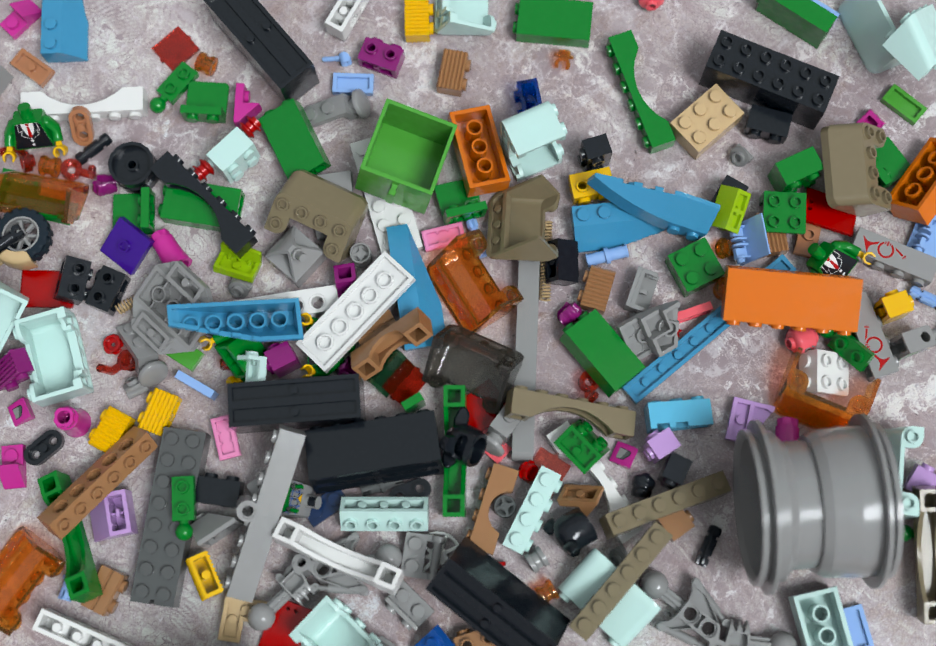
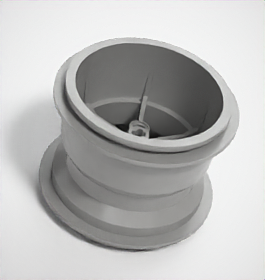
[733,414,904,595]

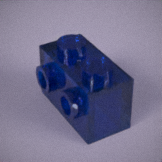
[513,78,542,114]

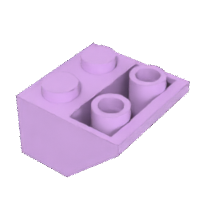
[90,489,138,542]

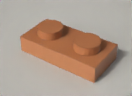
[10,48,56,88]

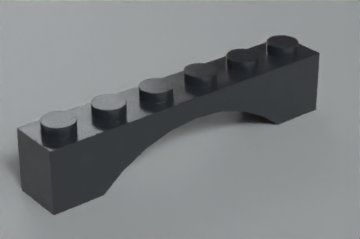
[149,151,258,259]

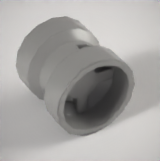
[350,243,372,268]

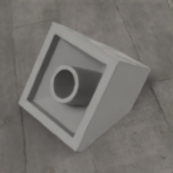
[191,512,244,548]

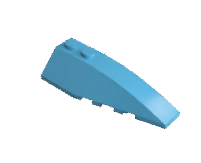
[40,0,89,63]
[587,173,721,241]
[570,202,664,253]
[386,224,448,352]
[167,298,304,342]

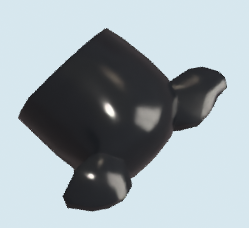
[440,407,487,468]
[543,508,598,557]

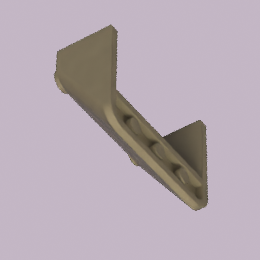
[486,174,560,262]

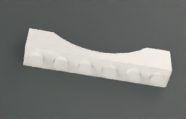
[20,86,148,123]
[546,421,644,545]
[272,517,404,596]

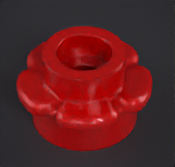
[103,334,124,355]
[518,460,538,481]

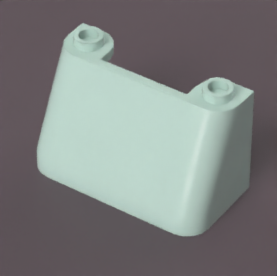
[434,0,497,36]
[838,0,901,74]
[884,426,925,520]
[557,548,661,646]

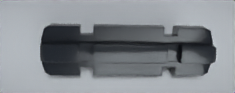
[75,133,113,165]
[695,525,722,567]

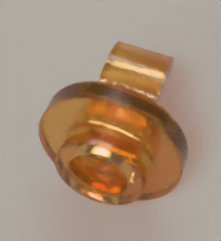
[554,49,574,70]
[715,238,735,259]

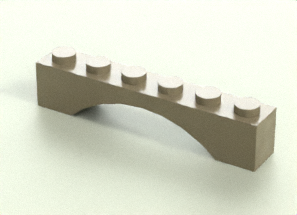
[504,385,636,440]
[599,470,732,540]
[912,485,936,625]
[569,521,673,641]

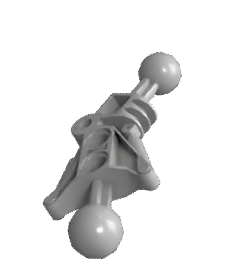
[248,531,403,631]
[640,570,797,646]

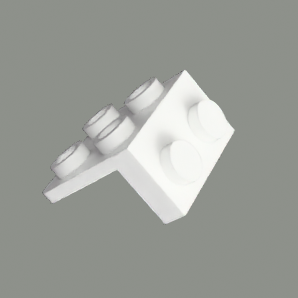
[799,349,849,397]

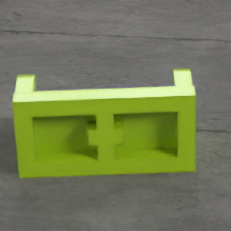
[711,184,751,234]

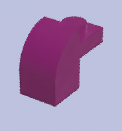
[333,263,358,299]

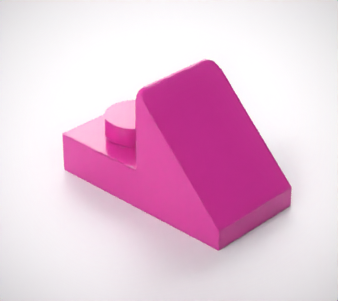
[0,0,42,40]
[233,83,262,129]
[0,444,27,490]

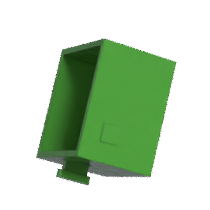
[355,98,457,214]

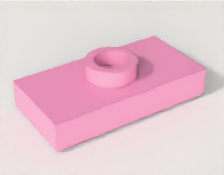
[421,222,466,252]
[210,415,242,461]

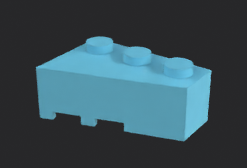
[643,396,714,434]

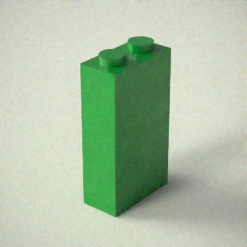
[513,0,593,48]
[756,0,837,49]
[259,98,332,179]
[158,183,245,232]
[559,309,645,398]

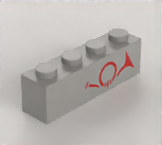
[851,227,936,287]
[851,291,899,382]

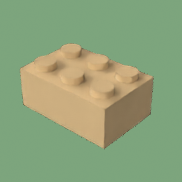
[670,84,744,160]

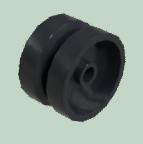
[108,141,159,194]

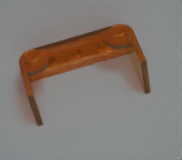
[0,171,89,224]
[773,347,881,430]

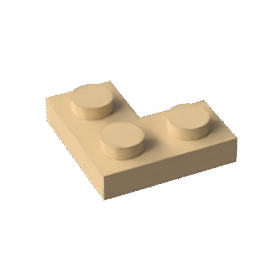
[217,596,269,643]

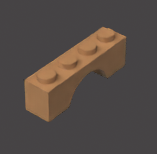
[351,307,433,381]
[466,463,519,555]

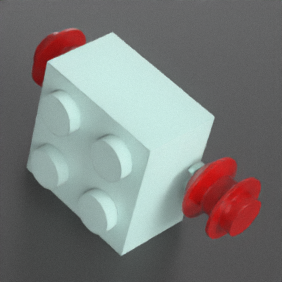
[192,116,261,184]

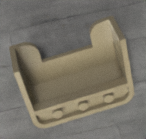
[821,122,892,217]
[264,169,368,263]

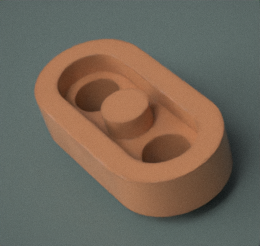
[68,106,95,146]

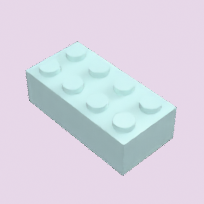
[788,586,853,646]

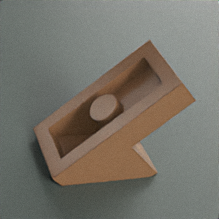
[557,484,604,517]

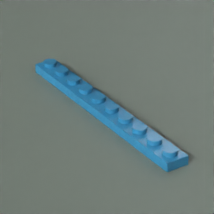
[622,254,797,404]

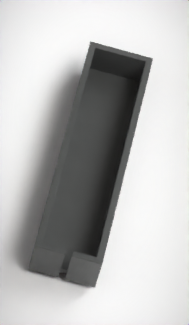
[130,427,211,608]

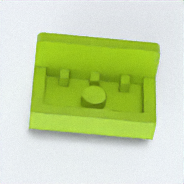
[213,241,262,283]

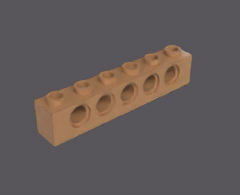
[37,425,158,540]

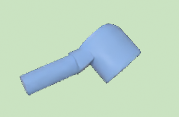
[323,52,352,67]

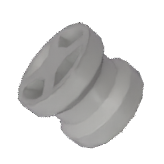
[524,546,550,574]

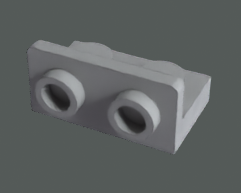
[384,580,435,631]

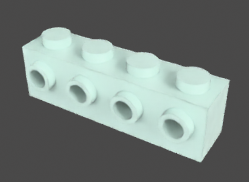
[502,466,563,555]
[339,497,429,532]

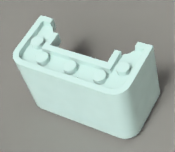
[500,101,568,182]
[13,306,94,407]
[289,595,383,646]

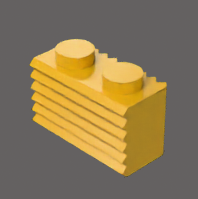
[404,0,434,43]
[137,388,182,437]
[88,406,136,453]
[185,551,224,601]

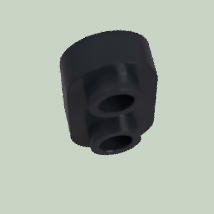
[24,430,65,466]
[389,478,431,497]

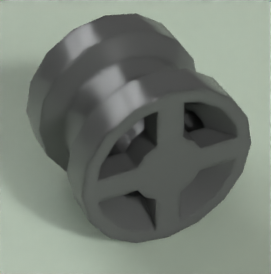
[494,495,516,518]

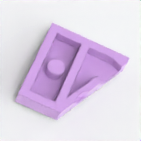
[724,397,775,442]

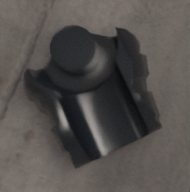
[631,473,656,499]

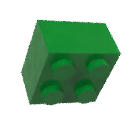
[767,146,824,192]
[665,237,725,298]

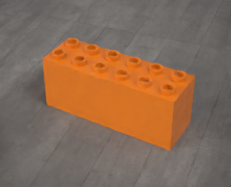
[720,265,863,336]

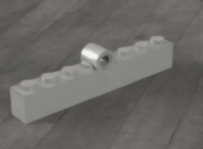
[223,424,306,603]

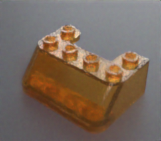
[427,229,524,335]
[0,526,66,636]

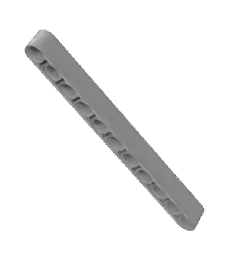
[512,260,540,461]

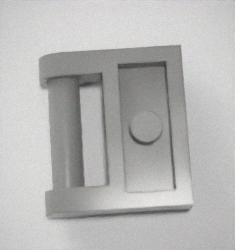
[401,531,446,580]

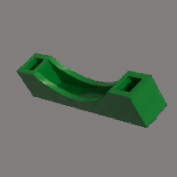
[605,30,676,154]
[443,385,467,517]
[37,470,103,603]

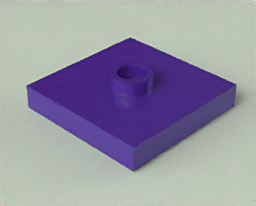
[100,216,155,275]

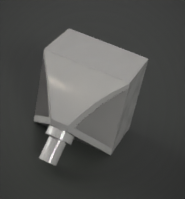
[265,225,327,288]

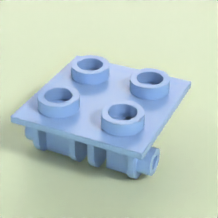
[729,213,771,266]
[906,215,936,258]

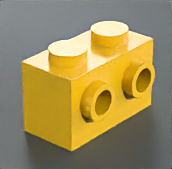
[568,166,612,205]
[873,289,914,325]

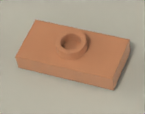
[792,223,822,259]

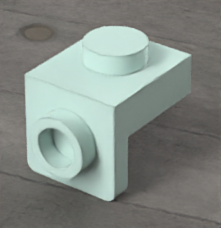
[237,351,267,382]

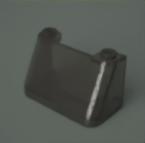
[422,324,524,415]

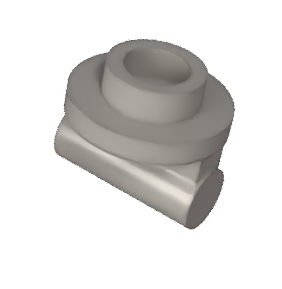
[730,144,754,167]
[228,278,253,299]
[123,375,149,399]
[609,544,628,567]

